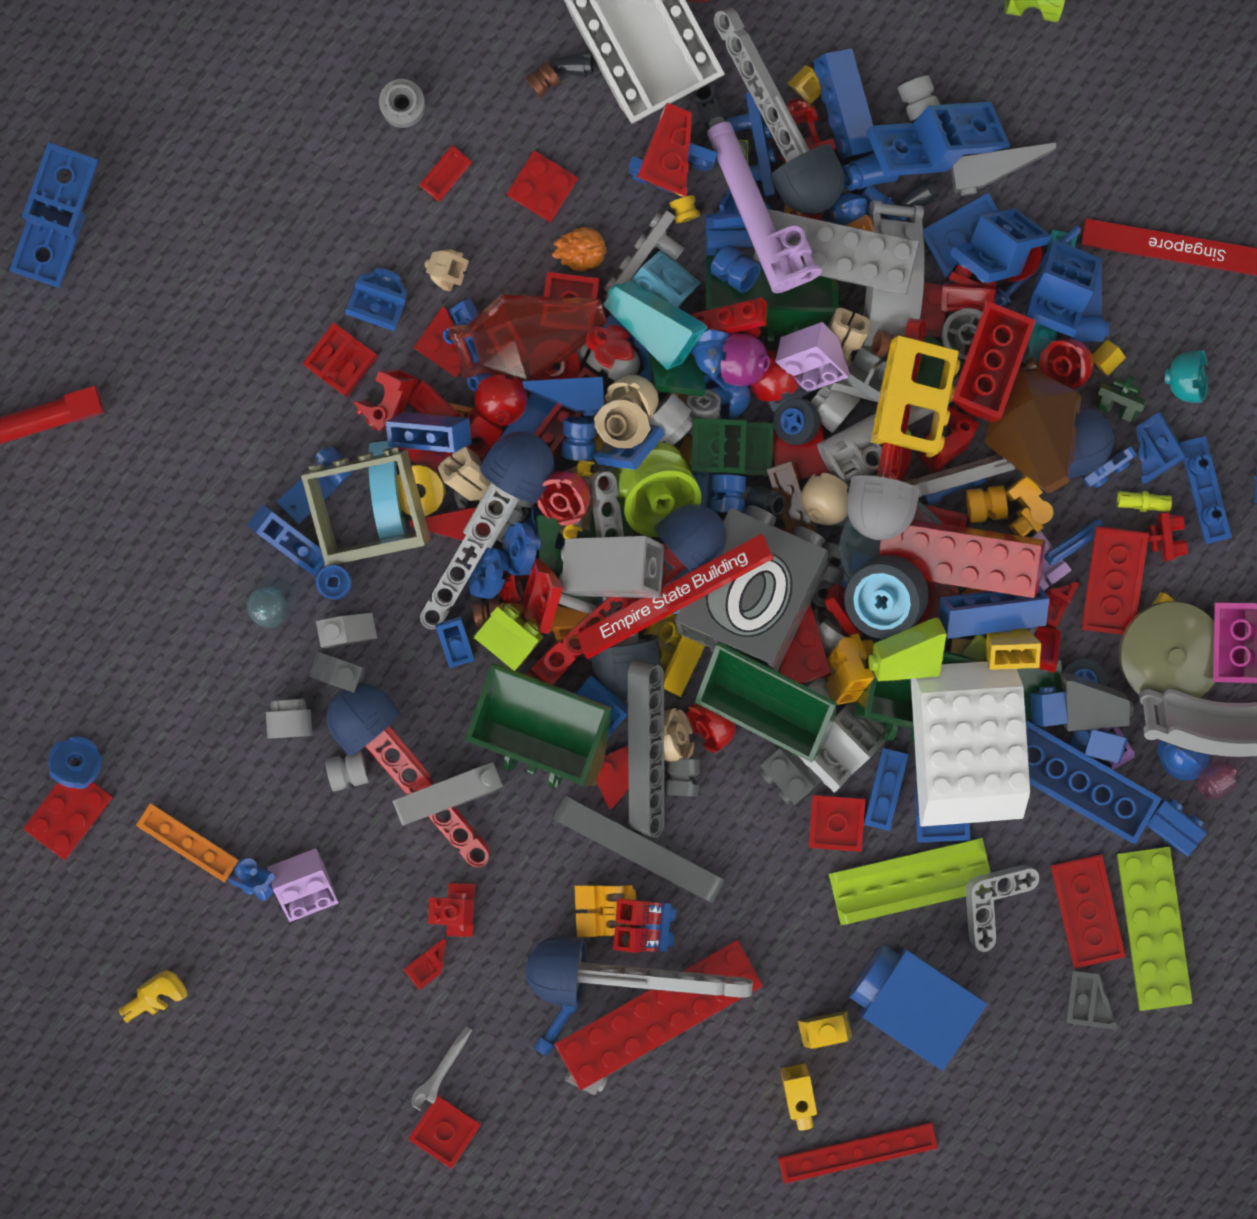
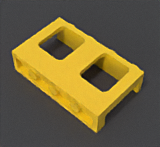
[870,335,960,458]

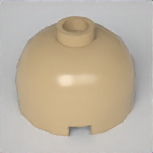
[604,375,659,421]
[801,473,849,525]
[664,708,694,762]

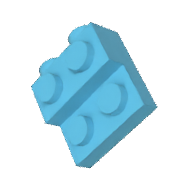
[631,250,701,308]

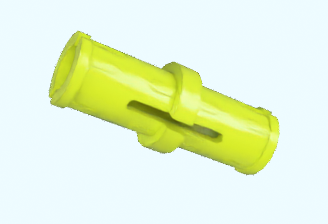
[1116,491,1172,512]

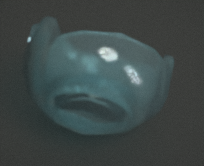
[247,586,288,629]

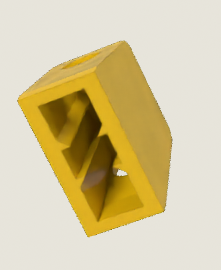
[986,628,1041,670]
[798,1011,852,1049]
[780,1063,817,1130]

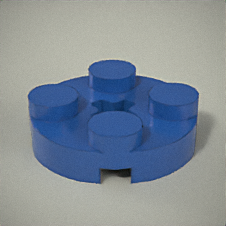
[503,522,541,576]
[464,547,508,599]
[48,736,102,789]

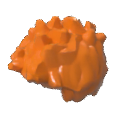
[552,227,607,271]

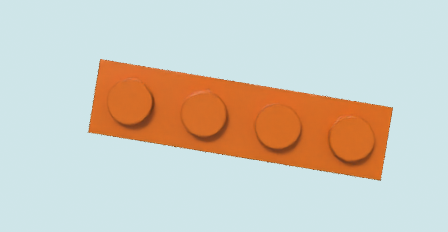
[136,803,239,883]

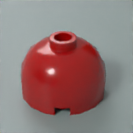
[1039,338,1094,390]
[750,350,800,402]
[474,375,527,426]
[537,471,591,525]
[687,703,736,753]

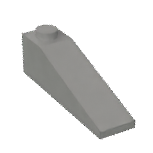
[951,143,1056,196]
[393,762,503,826]

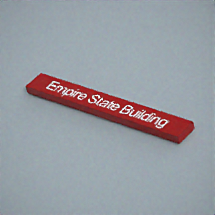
[576,533,774,659]

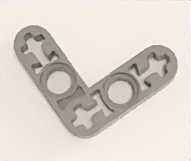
[965,865,1039,952]

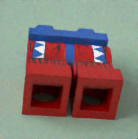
[613,899,676,953]

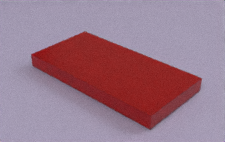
[1081,525,1149,635]
[1050,854,1126,969]

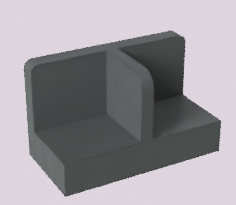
[843,346,887,402]

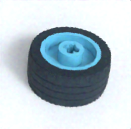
[844,555,929,639]

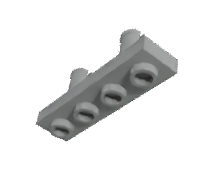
[603,211,684,299]

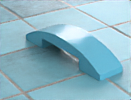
[369,441,407,540]

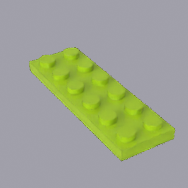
[1117,846,1193,1011]

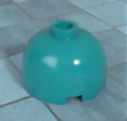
[1165,350,1208,403]

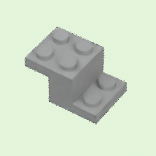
[799,701,886,792]

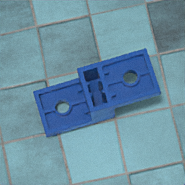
[866,102,1010,176]
[9,142,99,289]

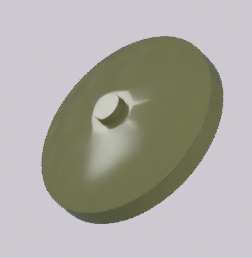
[1119,601,1215,698]

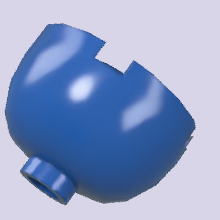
[704,373,751,420]

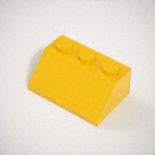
[644,614,705,697]

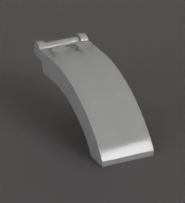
[857,200,924,359]
[1139,689,1257,757]

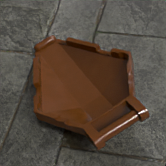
[985,357,1081,493]

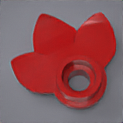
[586,325,634,369]

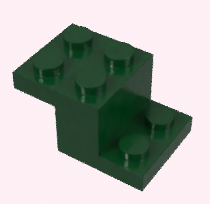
[691,418,774,476]

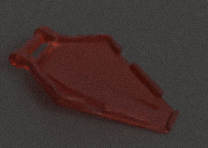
[448,294,607,382]

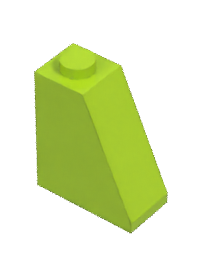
[869,618,946,681]

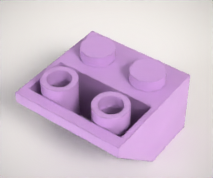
[775,322,850,392]
[267,848,338,922]

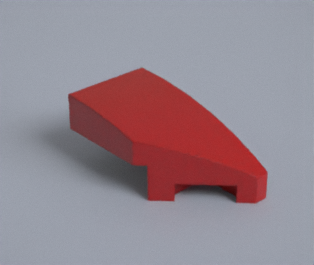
[1046,582,1079,629]

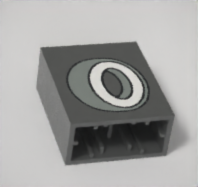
[675,505,829,672]

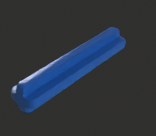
[1044,519,1105,565]

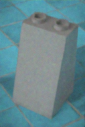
[559,536,665,598]

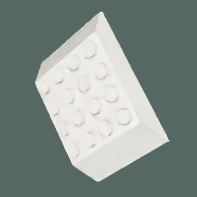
[564,0,725,124]
[911,661,1030,826]

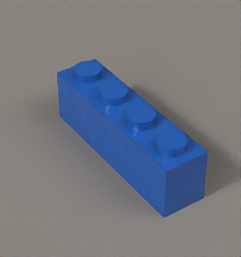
[813,48,874,161]
[938,585,1049,639]

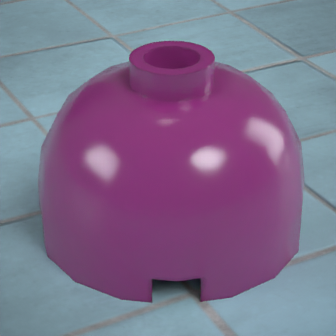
[721,333,770,386]

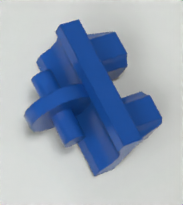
[228,857,275,901]

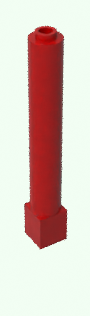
[0,386,105,444]

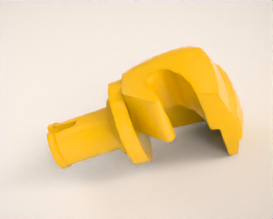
[118,970,188,1023]

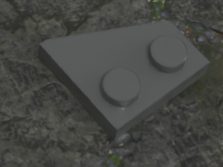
[1065,970,1117,1030]

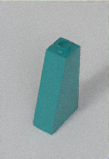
[603,280,707,370]

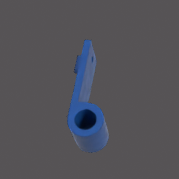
[1070,263,1109,342]
[277,446,355,525]

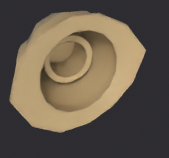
[594,400,650,448]

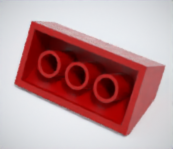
[951,301,1036,423]

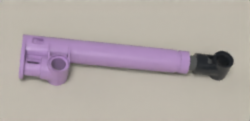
[692,82,822,293]

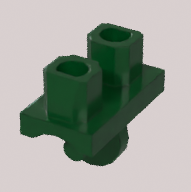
[1097,375,1145,422]

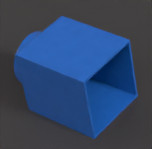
[849,944,987,1071]

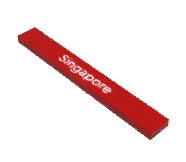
[1080,219,1257,276]

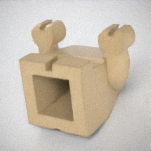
[425,249,469,291]

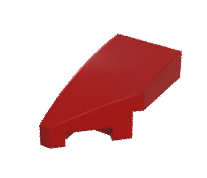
[403,938,446,990]

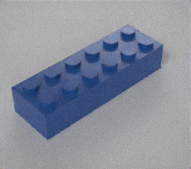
[1025,720,1162,844]

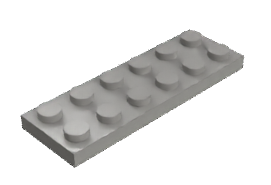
[753,209,920,295]

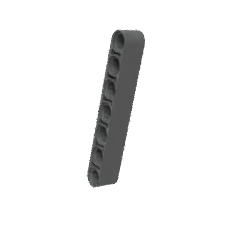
[628,659,664,838]
[552,795,725,903]

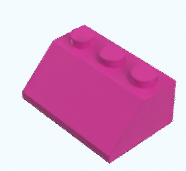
[1213,603,1257,684]

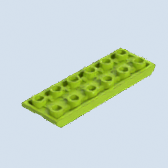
[829,838,991,925]

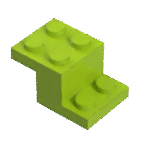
[474,603,544,671]

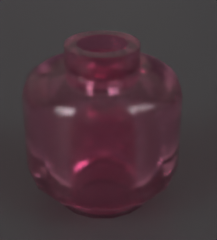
[1197,761,1237,800]

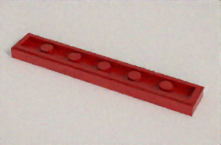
[778,1122,938,1184]

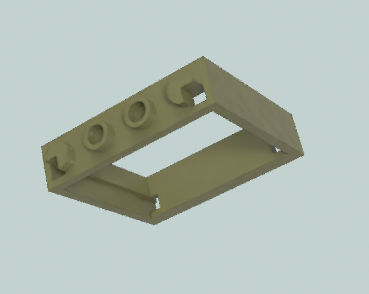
[301,447,431,566]

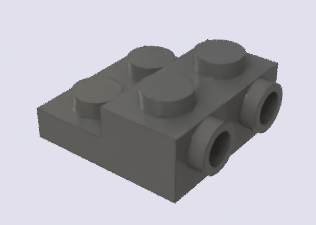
[759,747,822,805]

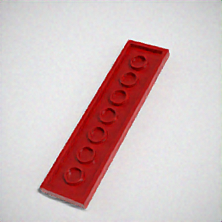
[554,940,763,1091]

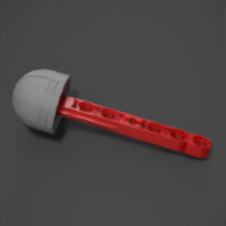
[847,318,926,540]

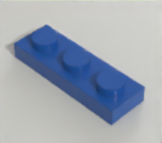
[864,748,909,831]

